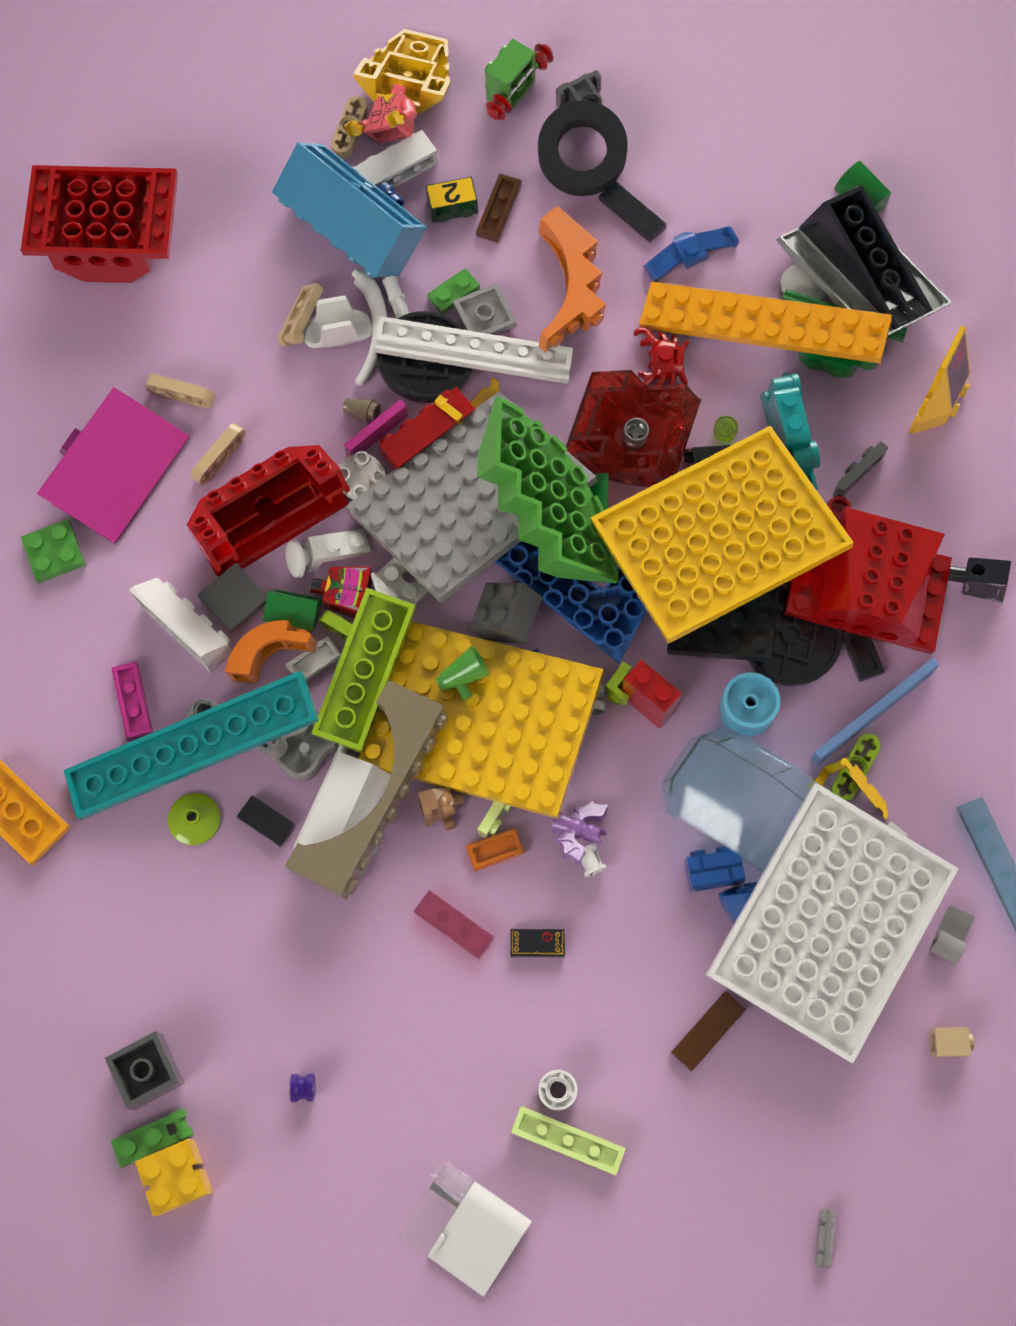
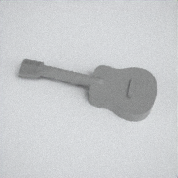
[275,723,338,782]

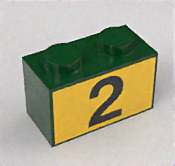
[425,176,478,223]

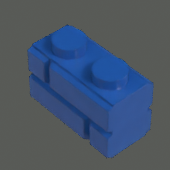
[684,846,746,892]

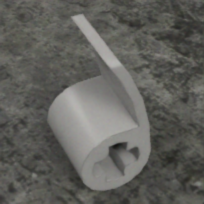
[929,906,974,964]

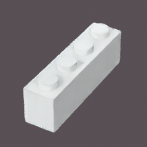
[353,130,438,188]

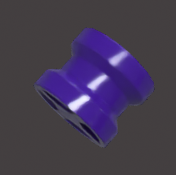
[290,1073,316,1102]

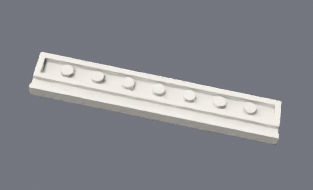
[374,316,573,384]

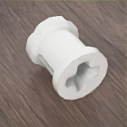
[581,843,607,878]

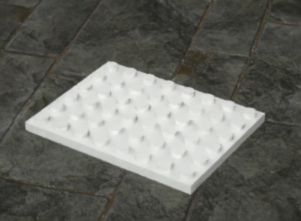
[706,783,959,1064]

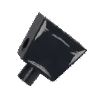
[948,557,1011,603]

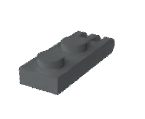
[833,441,889,497]

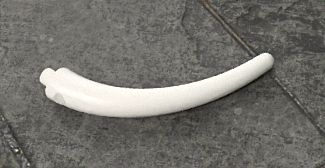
[352,268,387,386]

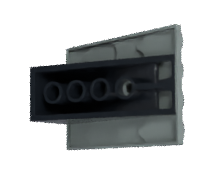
[776,185,952,336]

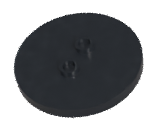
[377,311,473,403]
[747,585,842,686]

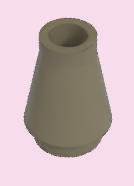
[343,398,381,424]

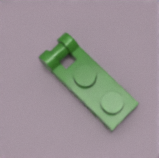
[111,1108,194,1168]

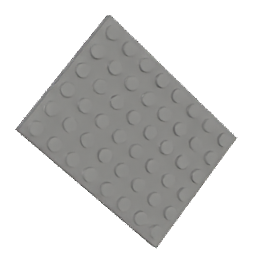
[346,391,597,604]

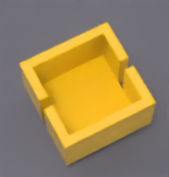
[135,1139,213,1217]

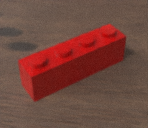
[379,387,475,470]

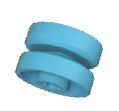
[719,672,781,737]

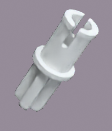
[382,276,409,319]

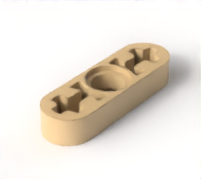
[331,96,368,159]
[145,374,216,408]
[191,423,246,485]

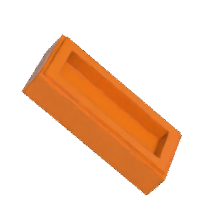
[465,828,524,872]

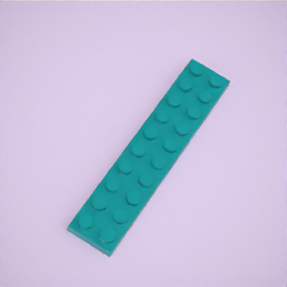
[63,671,319,820]

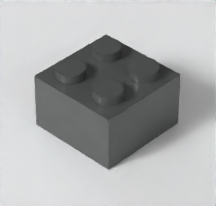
[470,582,542,644]
[105,1031,185,1110]

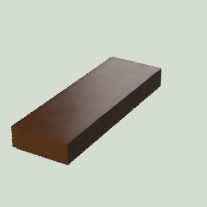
[476,173,522,243]
[671,991,746,1072]

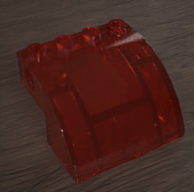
[565,370,701,487]

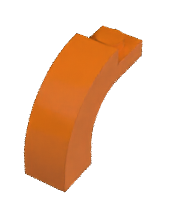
[225,620,317,684]

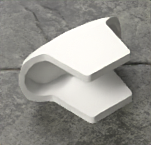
[303,296,372,348]

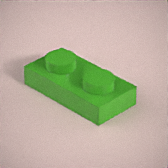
[427,268,480,315]

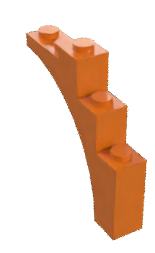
[538,206,606,352]

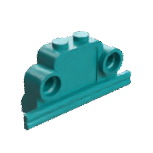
[760,372,820,490]

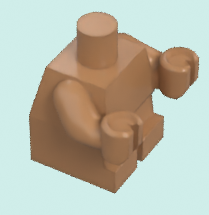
[418,788,464,830]

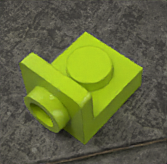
[605,661,632,706]

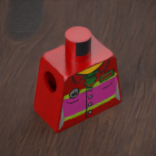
[311,566,372,618]

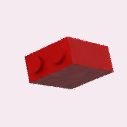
[622,659,682,729]

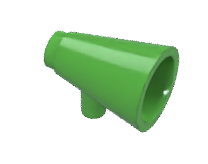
[436,646,490,701]

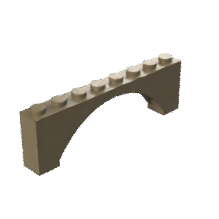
[285,680,448,900]

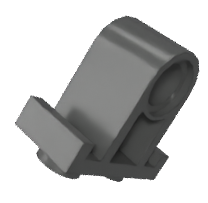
[556,70,602,107]

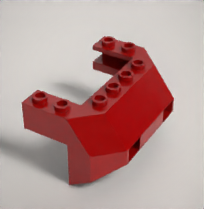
[186,445,351,577]

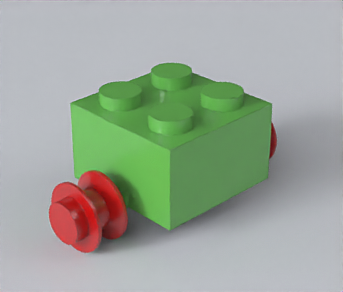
[484,38,554,120]

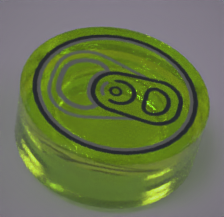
[713,415,738,442]

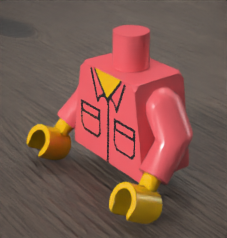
[344,84,417,144]

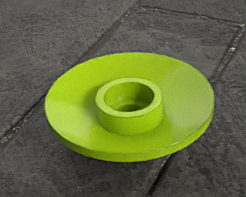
[168,793,221,845]

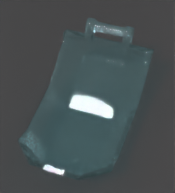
[661,727,820,873]

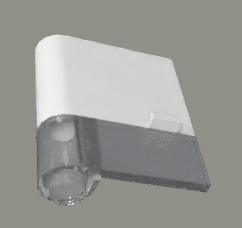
[400,1162,531,1297]

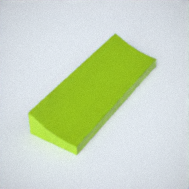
[311,588,416,753]

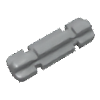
[815,1209,837,1268]

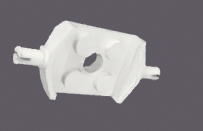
[370,558,429,604]

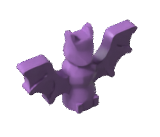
[551,801,608,865]

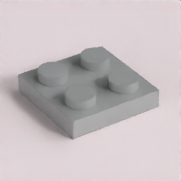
[453,283,517,335]

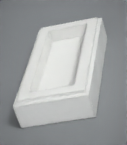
[285,636,341,682]

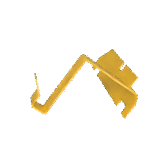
[434,377,499,425]
[807,758,888,820]

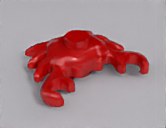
[630,327,690,391]

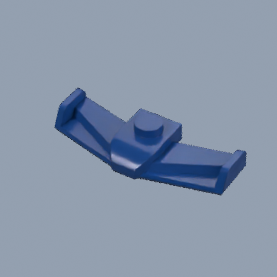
[643,226,739,282]

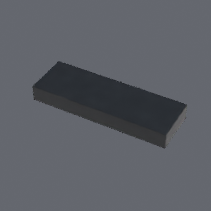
[599,181,667,243]

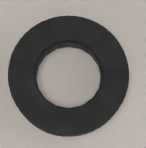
[538,101,628,196]

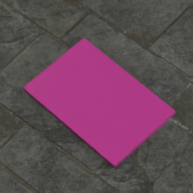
[37,387,189,544]

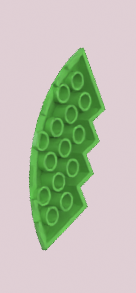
[477,396,619,583]

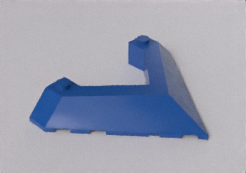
[495,541,647,664]

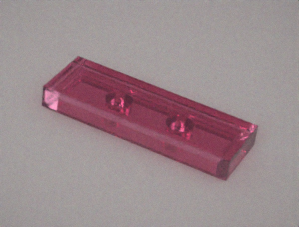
[413,890,495,959]

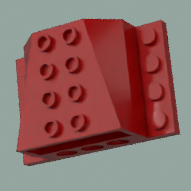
[20,165,178,283]
[783,507,952,654]

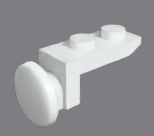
[285,529,371,578]

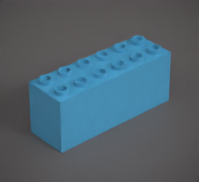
[272,142,427,278]

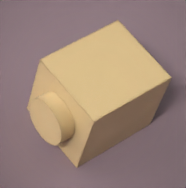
[929,1027,974,1058]

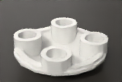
[780,264,826,301]
[338,451,386,499]

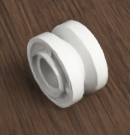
[538,1070,578,1111]

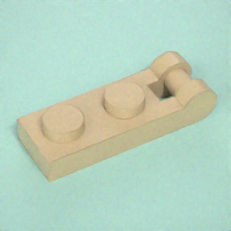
[278,283,323,347]

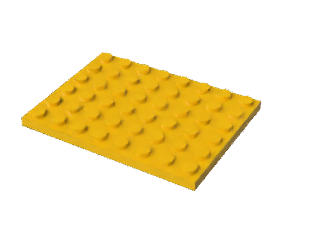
[591,426,854,644]
[359,622,604,819]

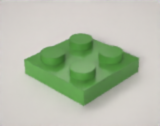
[21,519,86,584]

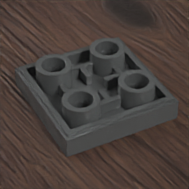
[197,563,267,633]

